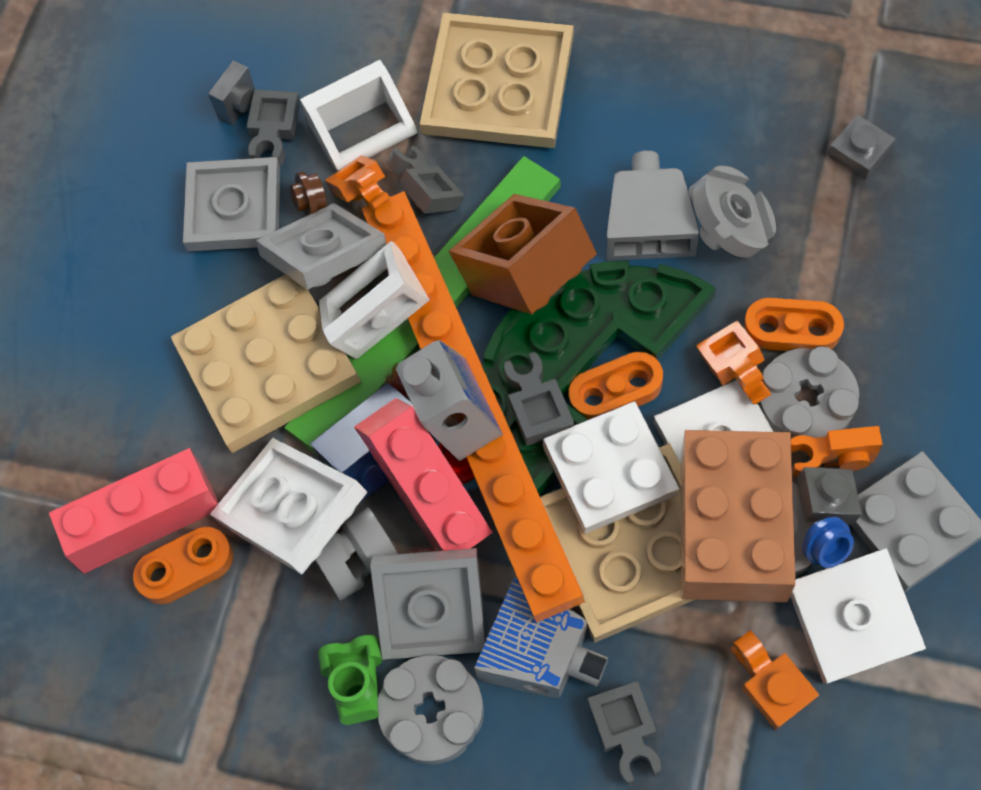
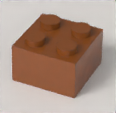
[449,194,597,314]

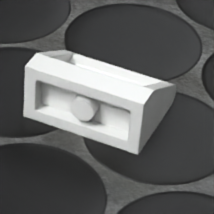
[300,60,418,172]
[319,241,430,359]

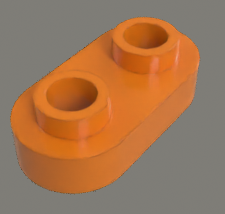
[743,298,844,351]
[569,352,663,420]
[133,527,233,604]

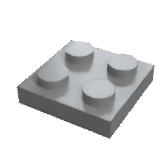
[183,157,280,252]
[256,203,386,290]
[850,451,981,592]
[370,548,486,660]

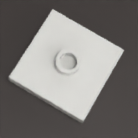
[653,380,773,464]
[790,548,926,684]

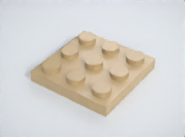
[420,13,574,149]
[171,274,361,453]
[540,443,693,643]

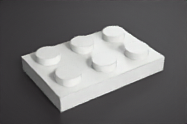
[210,438,367,575]

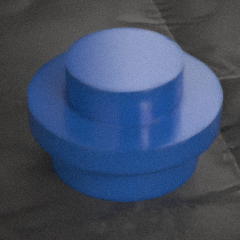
[802,517,854,568]

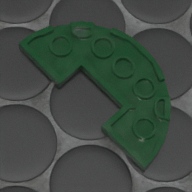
[483,260,716,495]

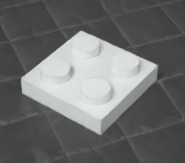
[542,401,679,534]

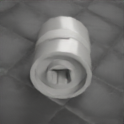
[315,507,398,601]

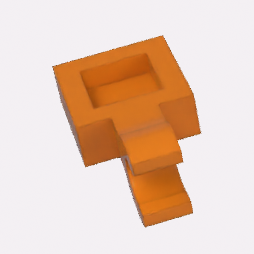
[325,155,390,209]
[695,321,771,405]
[791,426,883,477]
[730,630,819,731]

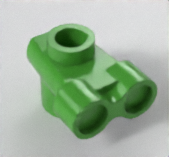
[318,635,382,725]

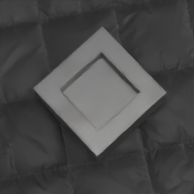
[208,60,256,126]
[828,114,896,179]
[797,467,862,525]

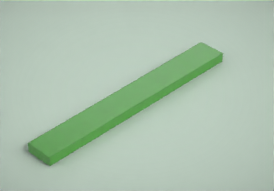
[284,156,561,456]

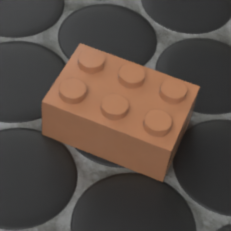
[681,430,796,602]

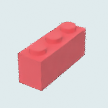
[354,398,493,551]
[49,448,218,574]

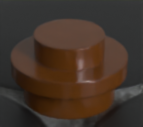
[290,172,327,216]

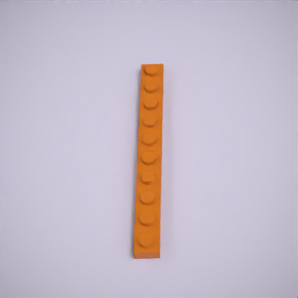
[361,191,585,623]

